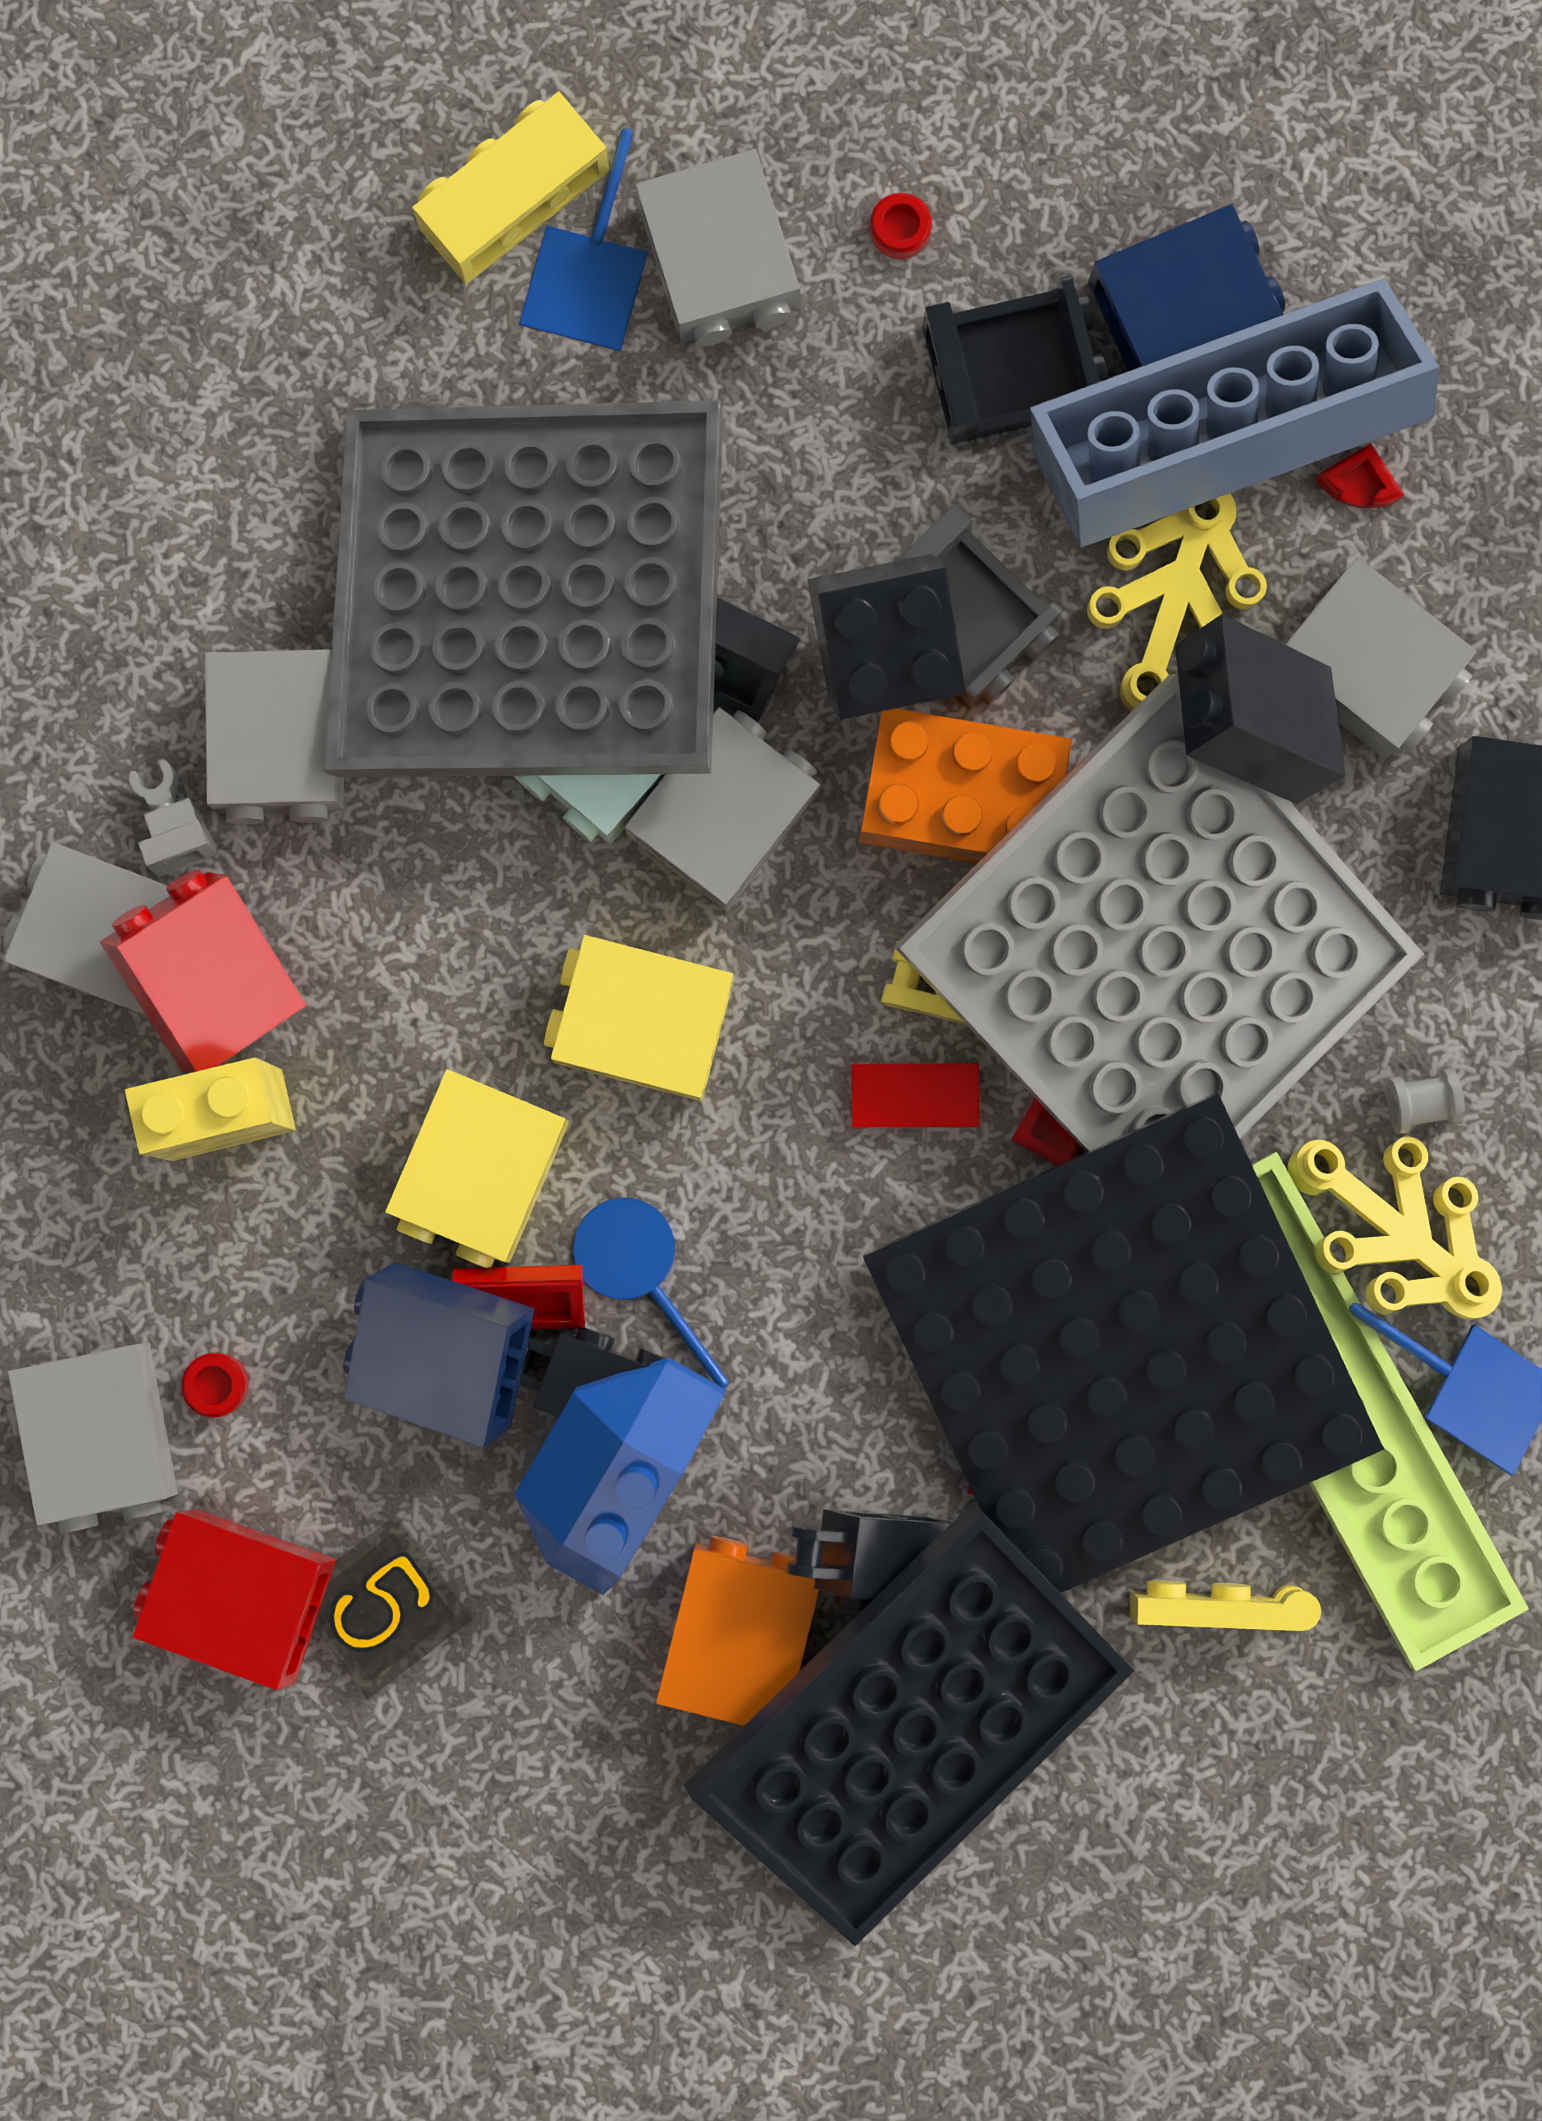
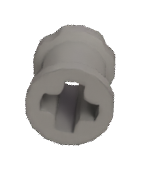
[1385,1068,1465,1134]

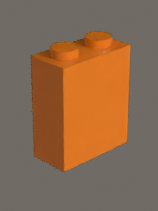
[656,1536,819,1726]

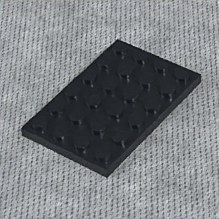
[684,1502,1134,1946]

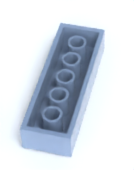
[1030,278,1440,548]

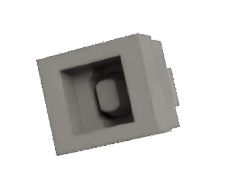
[129,760,218,877]

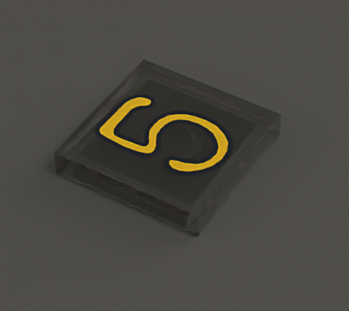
[314,1515,474,1700]

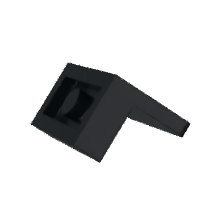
[714,597,800,722]

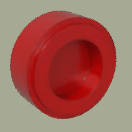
[870,193,932,259]
[181,1352,249,1418]

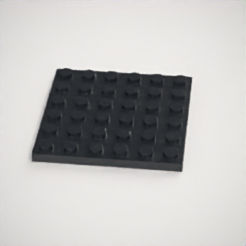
[863,1092,1385,1593]

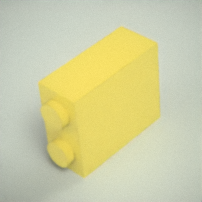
[544,935,734,1102]
[125,1057,296,1161]
[385,1069,569,1268]

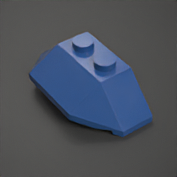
[514,1357,726,1595]

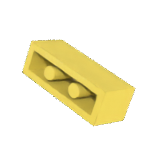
[412,91,610,285]

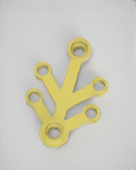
[1087,493,1267,712]
[1288,1136,1502,1320]

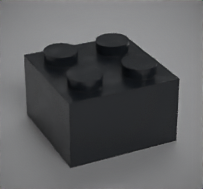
[807,554,966,720]

